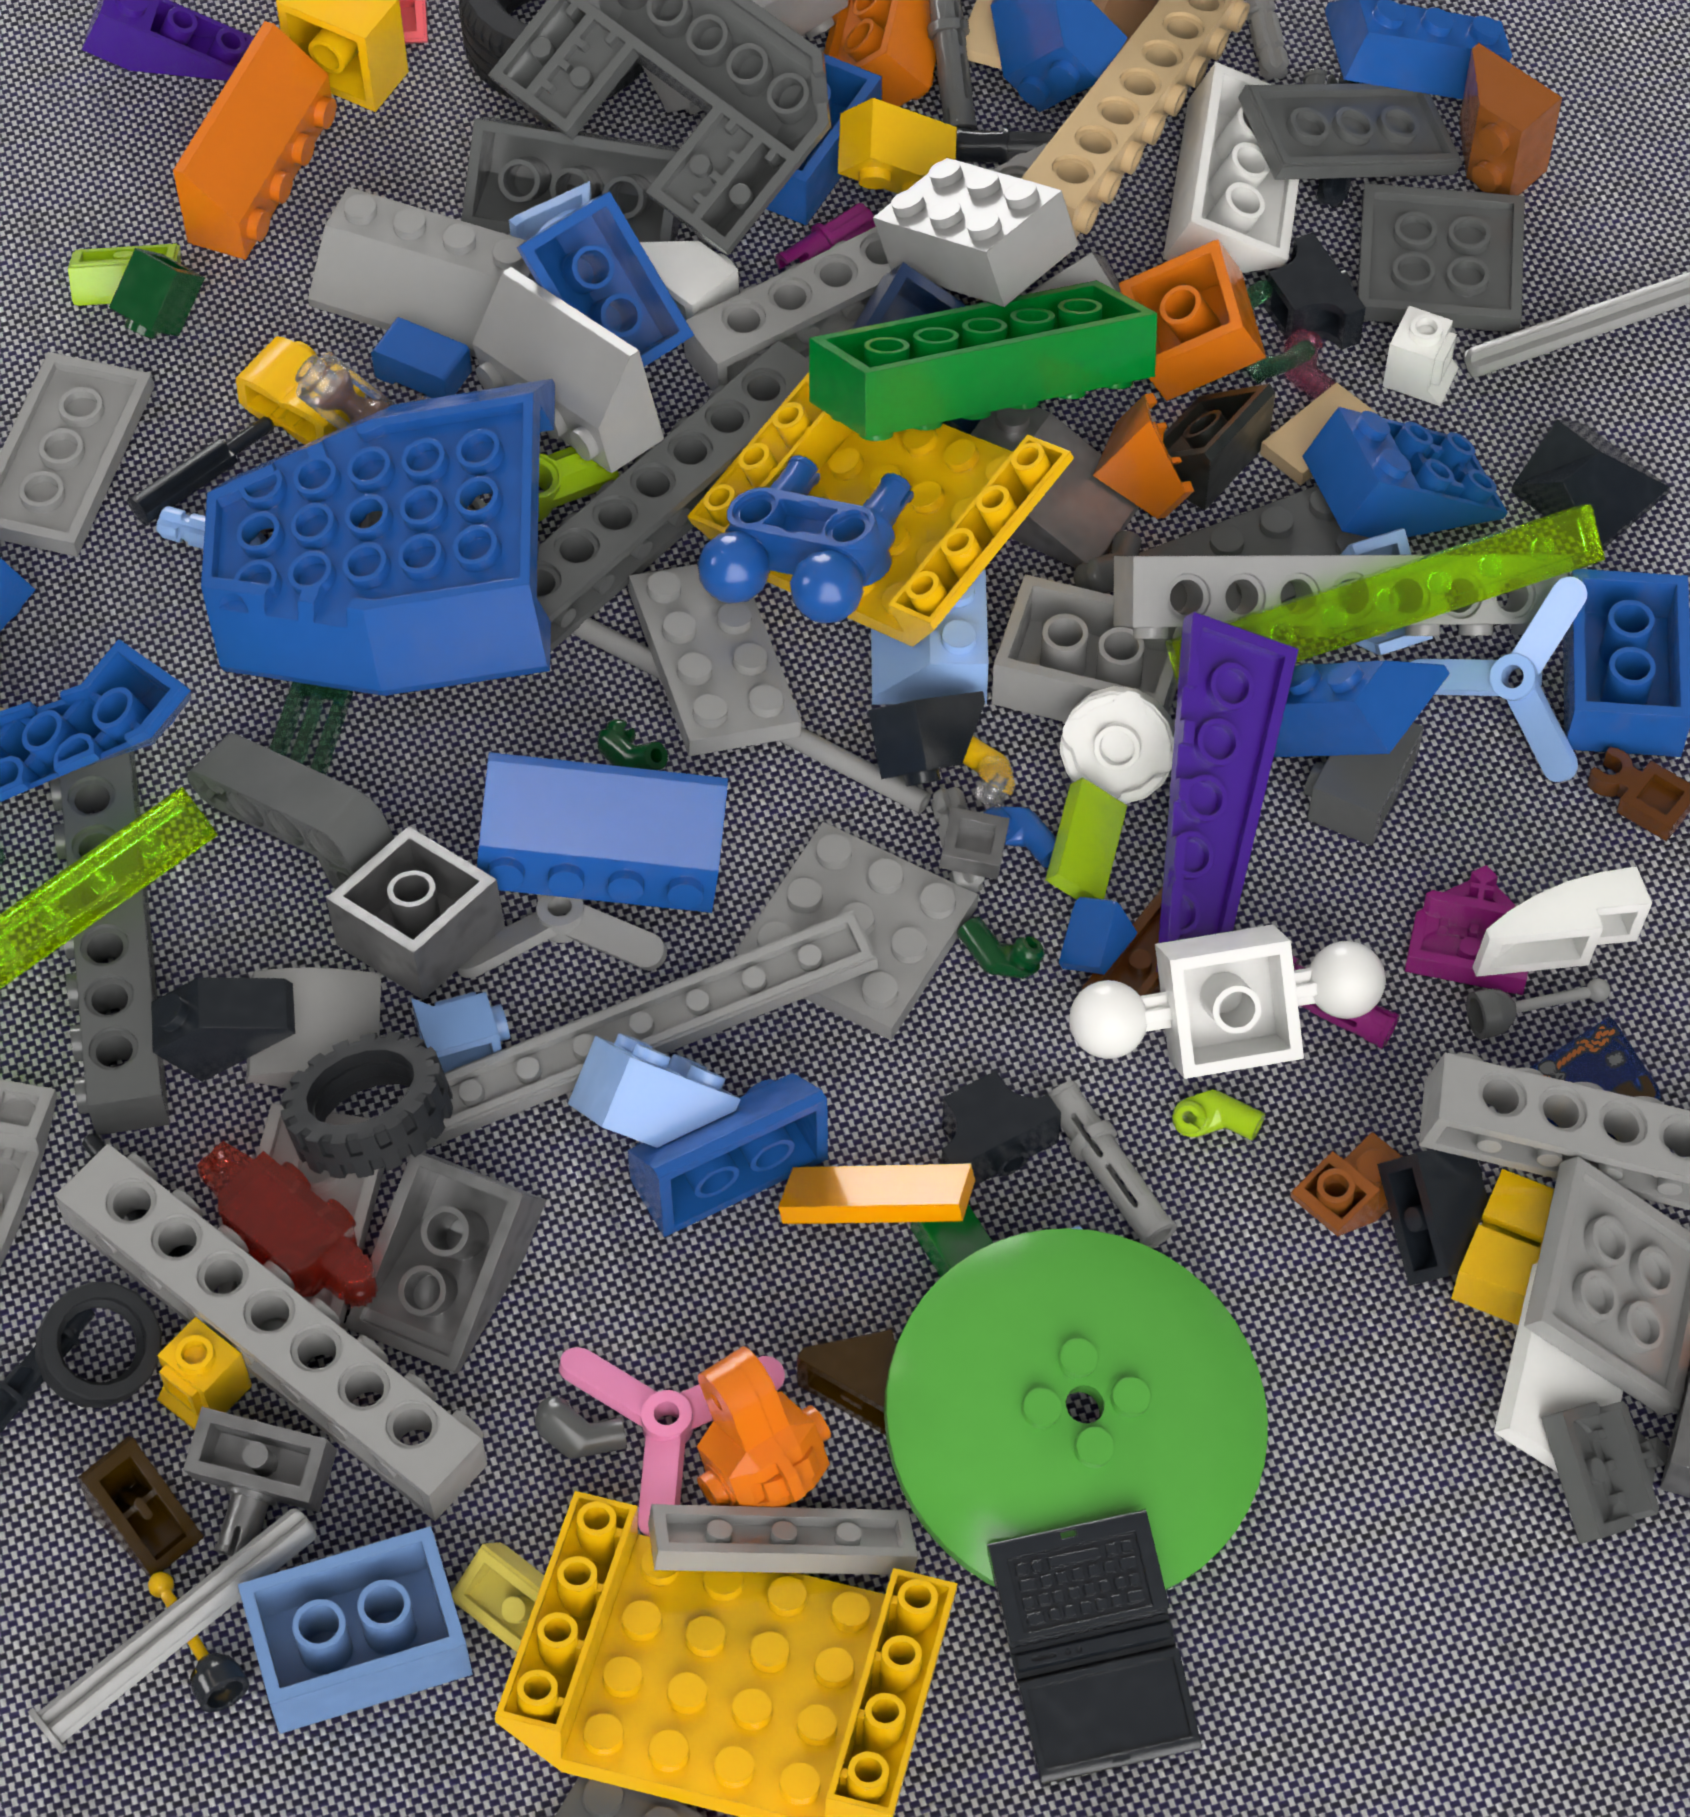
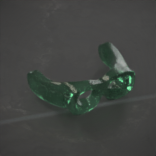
[1246,280,1315,385]

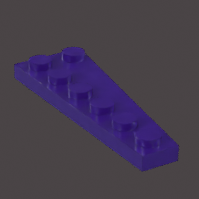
[1156,612,1299,972]

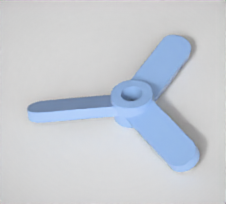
[1411,576,1587,782]

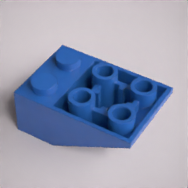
[1302,407,1508,538]

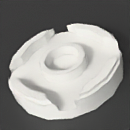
[1060,686,1175,804]

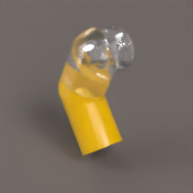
[963,736,1015,807]

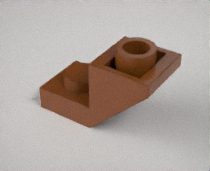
[1290,1132,1403,1237]

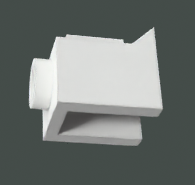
[1383,306,1459,406]

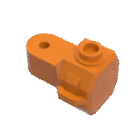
[697,1346,831,1507]

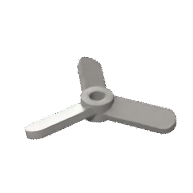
[457,895,667,978]

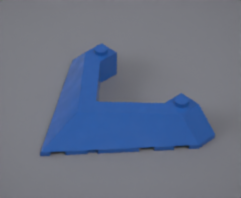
[0,558,192,802]

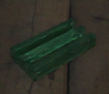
[269,682,353,775]

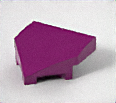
[1404,865,1528,995]

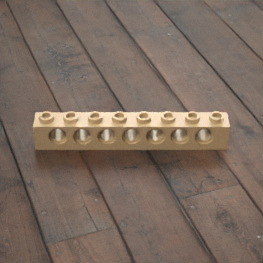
[1021,0,1250,238]

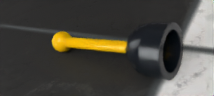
[148,1572,249,1713]

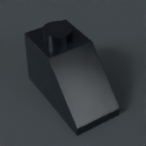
[868,691,985,787]
[151,977,295,1082]
[1377,1149,1488,1286]

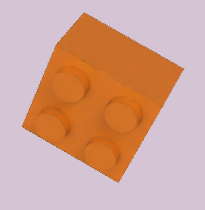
[1119,239,1267,401]

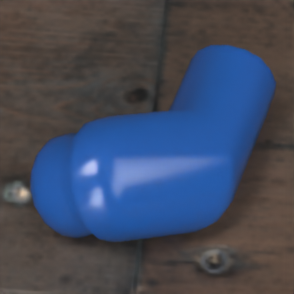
[983,806,1056,868]

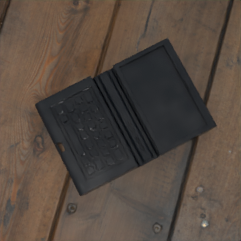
[987,1509,1202,1784]

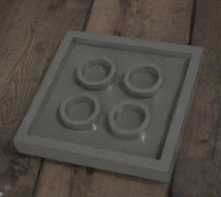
[1357,183,1525,333]

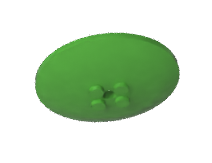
[884,1228,1268,1591]

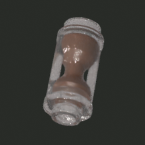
[295,352,395,429]

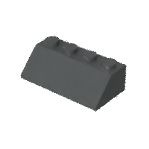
[461,117,681,242]

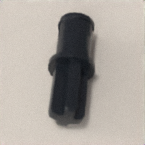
[956,126,1056,164]

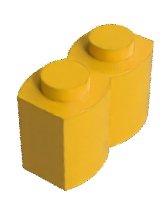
[235,336,366,445]

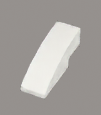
[1473,867,1652,977]

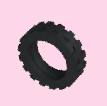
[281,1032,453,1178]

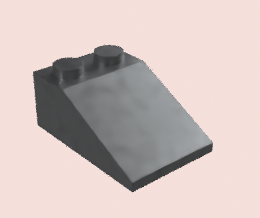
[970,407,1139,568]
[344,1153,547,1373]

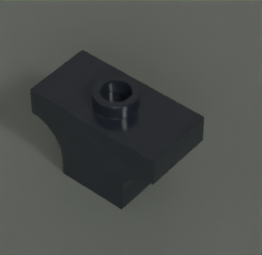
[1264,232,1366,350]
[941,1071,1061,1187]

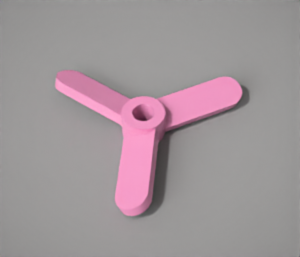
[559,1347,785,1537]

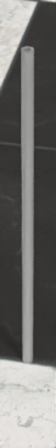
[572,618,931,814]

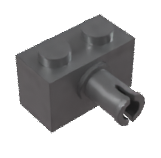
[183,1407,337,1556]

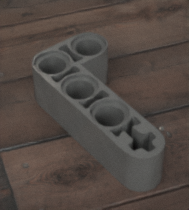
[187,733,394,889]

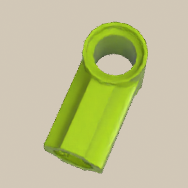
[538,446,619,522]

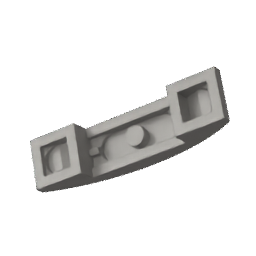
[0,1079,57,1267]

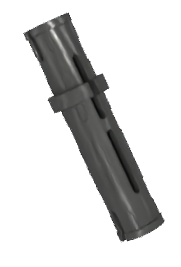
[927,0,977,130]

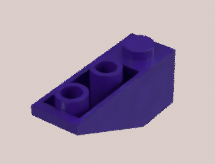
[81,0,254,81]

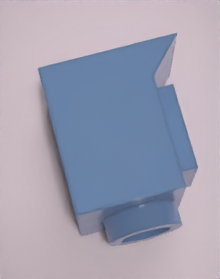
[411,992,511,1073]

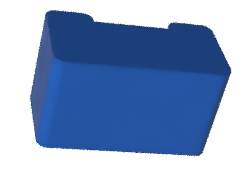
[371,317,472,399]

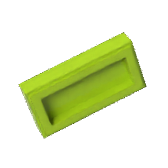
[1045,777,1127,900]

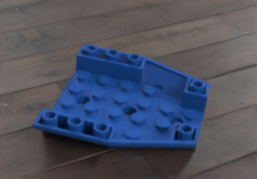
[201,379,555,696]

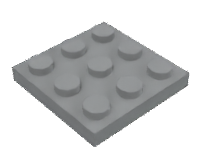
[734,822,978,1041]
[1524,1156,1690,1416]

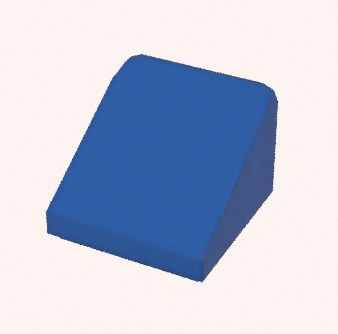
[1059,897,1137,974]

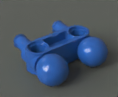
[697,456,914,624]

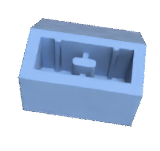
[568,1033,741,1148]

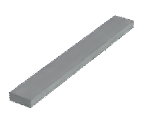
[403,910,879,1149]

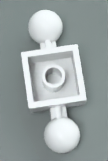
[1069,924,1386,1079]

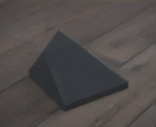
[1511,419,1670,556]

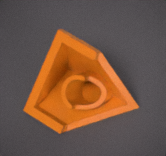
[1093,393,1194,519]

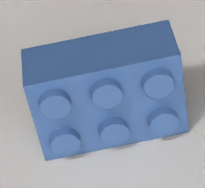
[237,1526,473,1734]

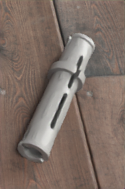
[1049,1081,1177,1248]

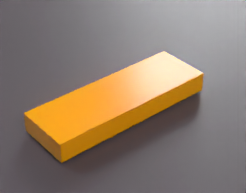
[778,1164,975,1224]

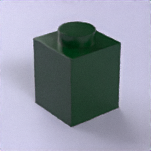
[109,248,205,339]

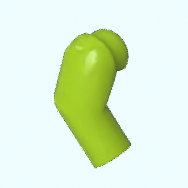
[1172,1090,1265,1141]

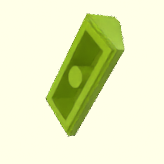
[68,243,181,306]

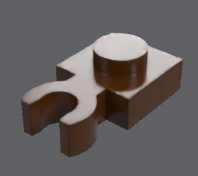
[1587,747,1690,842]

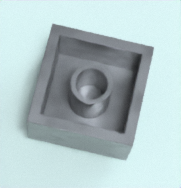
[326,826,505,1000]

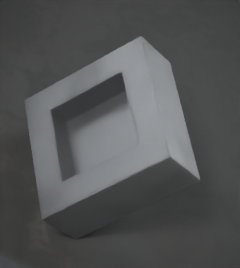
[939,807,1010,880]

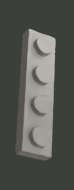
[648,1504,918,1575]

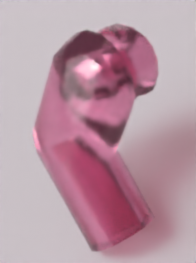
[1284,329,1336,400]

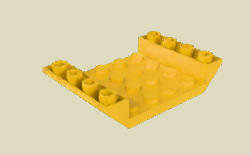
[687,372,1074,647]
[495,1491,958,1817]

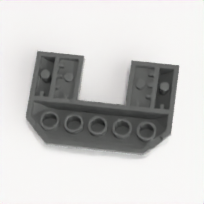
[488,0,831,255]

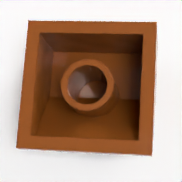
[1459,43,1562,195]

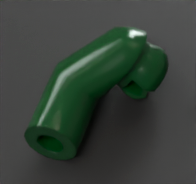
[597,719,668,770]
[957,917,1045,979]

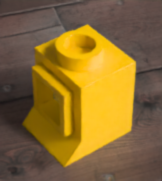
[157,1317,252,1430]

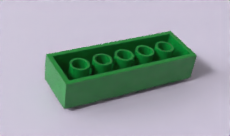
[809,280,1157,441]

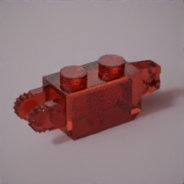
[197,1141,378,1309]

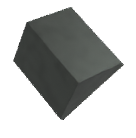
[1163,383,1275,511]

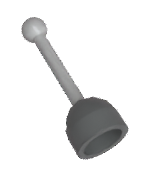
[1466,978,1610,1039]

